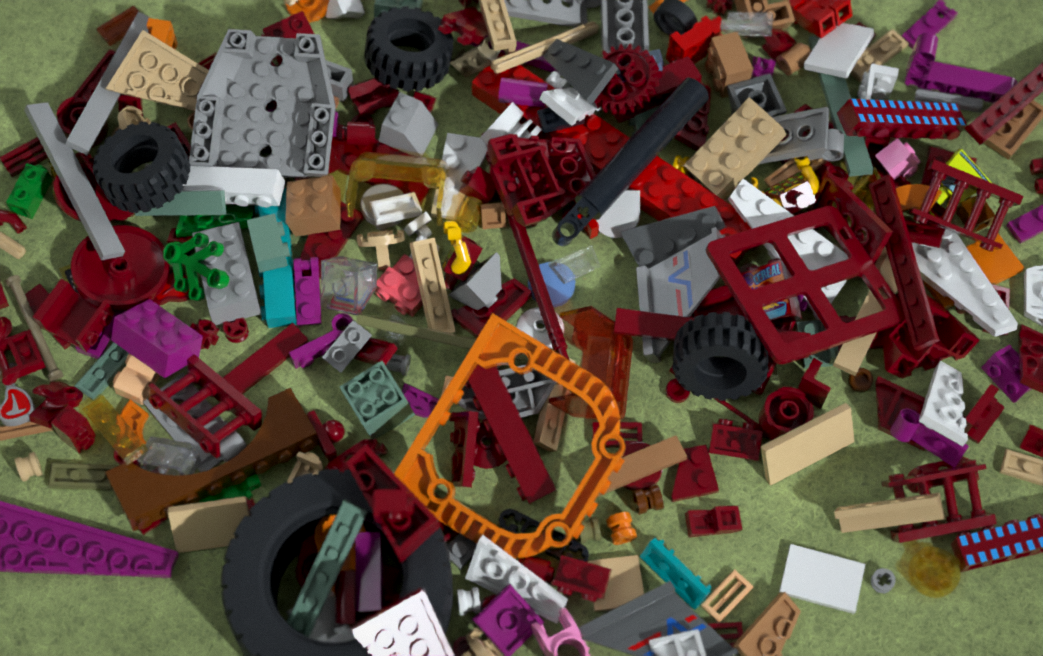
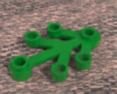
[163,233,229,301]

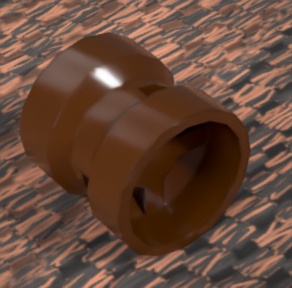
[632,485,664,515]

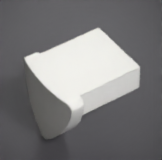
[326,0,365,19]

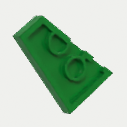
[176,205,255,238]

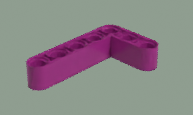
[905,33,1018,103]

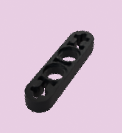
[499,509,589,562]

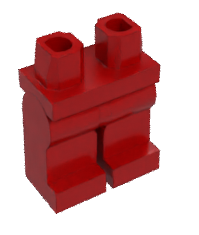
[789,0,853,39]
[665,15,726,64]

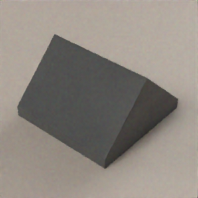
[727,74,787,117]

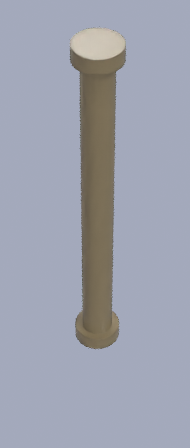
[6,275,64,381]

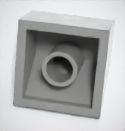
[379,92,439,159]

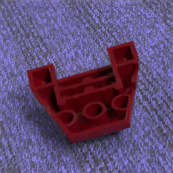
[488,134,596,227]

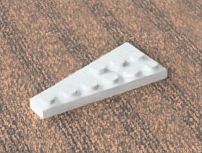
[911,226,1018,337]

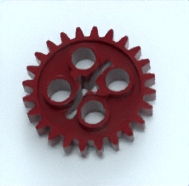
[593,44,660,115]

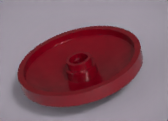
[71,225,170,310]

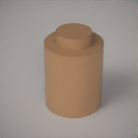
[776,43,812,76]

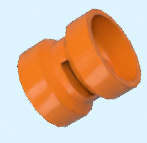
[606,512,637,545]

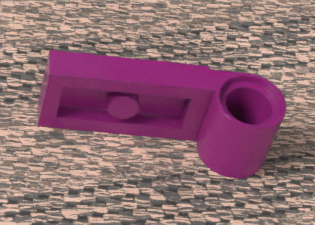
[289,313,353,369]
[890,409,969,467]

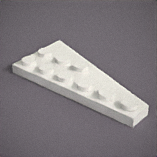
[728,179,849,320]

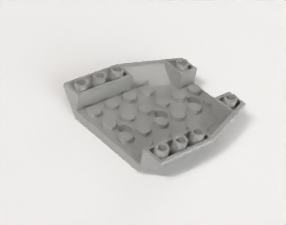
[189,29,336,179]

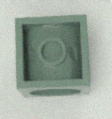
[339,361,415,440]

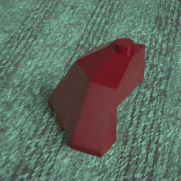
[882,293,980,379]

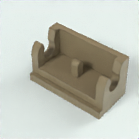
[450,36,501,78]

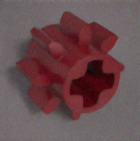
[706,0,733,15]
[190,319,219,349]

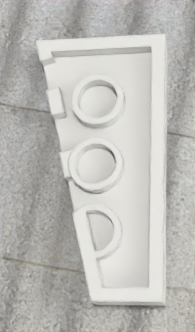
[431,133,487,220]
[919,361,968,446]

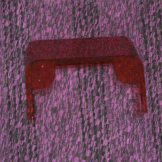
[549,306,633,420]

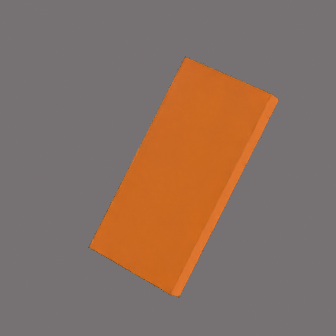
[922,233,1024,309]

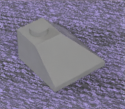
[449,252,501,310]

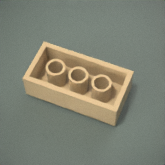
[684,97,787,200]

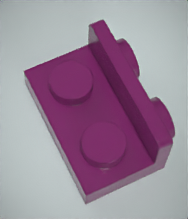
[981,345,1032,403]

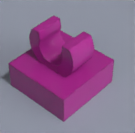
[751,57,776,79]

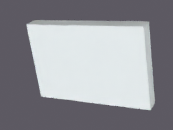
[804,23,874,78]
[779,544,865,614]

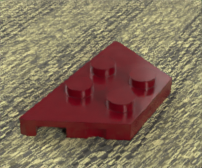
[875,376,965,451]

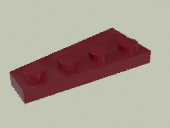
[293,201,364,280]

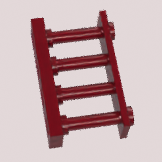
[908,159,1024,252]
[149,354,262,459]
[881,459,997,543]

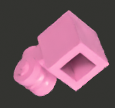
[875,138,921,180]

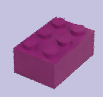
[111,299,203,378]

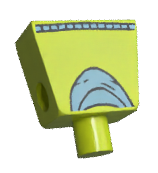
[937,149,992,205]

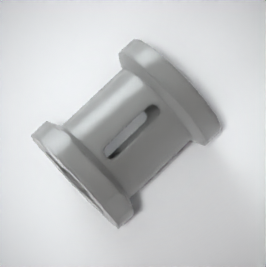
[385,354,411,376]

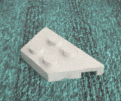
[1024,265,1043,326]

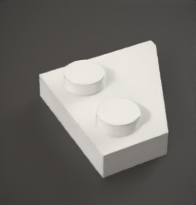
[649,629,706,656]

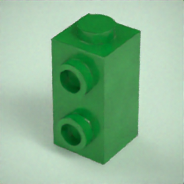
[6,163,53,219]

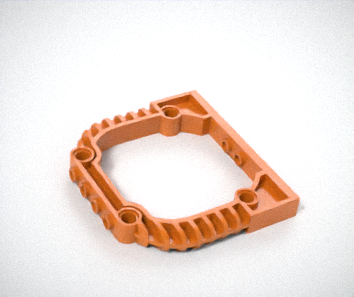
[394,313,625,558]

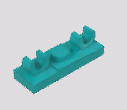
[639,538,711,610]

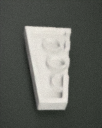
[540,87,603,126]
[465,535,568,624]

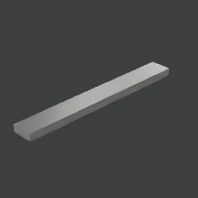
[65,12,150,155]
[24,102,125,260]

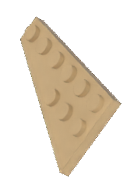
[106,30,209,111]

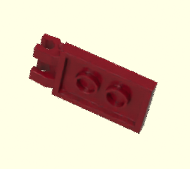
[438,7,489,45]

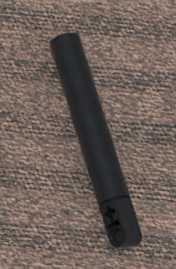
[552,77,709,246]

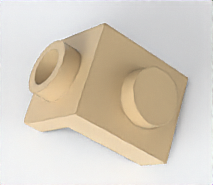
[287,452,323,484]

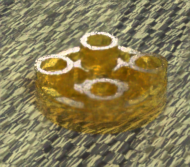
[908,546,961,598]

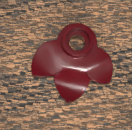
[32,381,83,410]

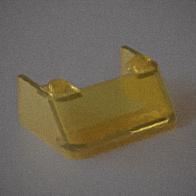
[346,152,449,226]

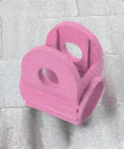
[531,608,590,656]

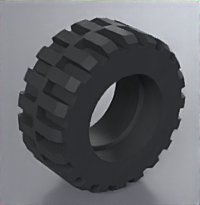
[364,6,454,92]
[93,122,190,213]
[673,312,768,401]

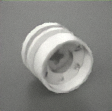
[480,102,542,145]

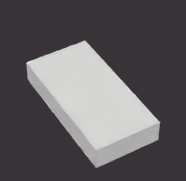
[369,192,422,226]

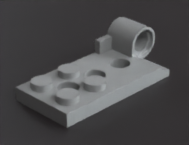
[504,0,601,27]
[759,107,844,164]
[143,373,247,472]

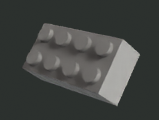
[600,0,649,57]
[192,222,261,325]

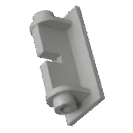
[322,320,372,373]

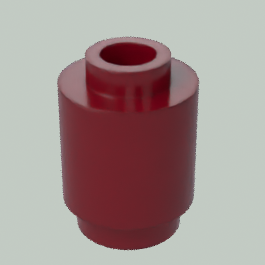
[342,121,375,146]
[518,556,555,583]

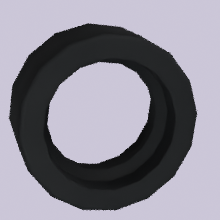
[653,0,698,36]

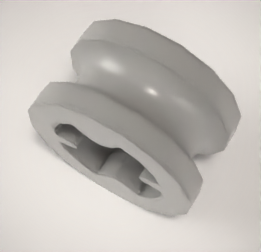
[871,568,896,593]

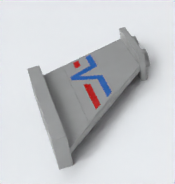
[636,227,726,363]

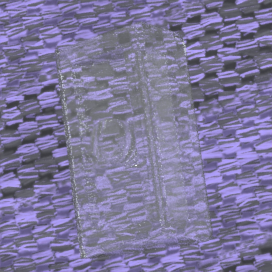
[548,245,601,284]

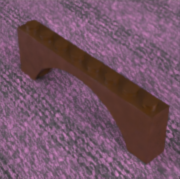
[105,387,318,532]

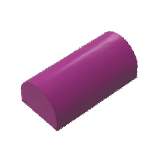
[498,77,548,108]

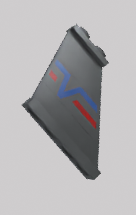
[578,581,739,656]

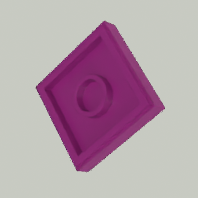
[472,584,544,656]

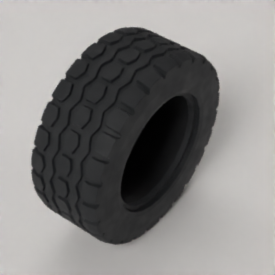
[221,469,453,656]

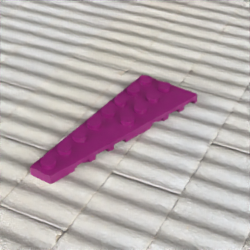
[0,501,179,578]

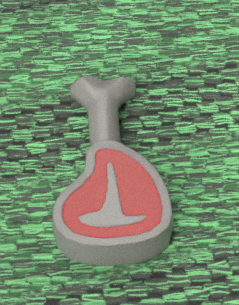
[0,362,35,426]

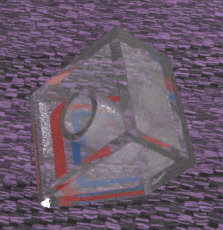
[321,256,377,316]

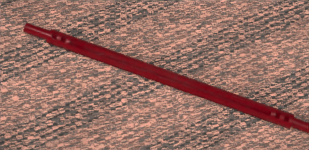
[481,132,569,360]

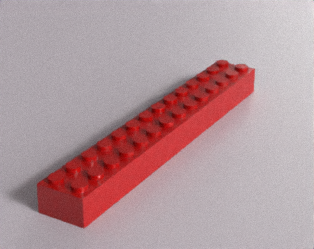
[472,52,751,266]

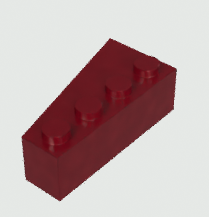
[346,444,441,563]

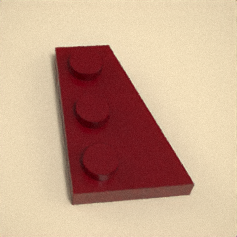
[451,278,532,339]

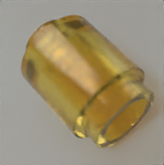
[454,197,483,233]

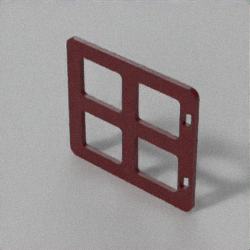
[706,206,905,365]

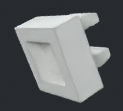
[404,212,432,238]

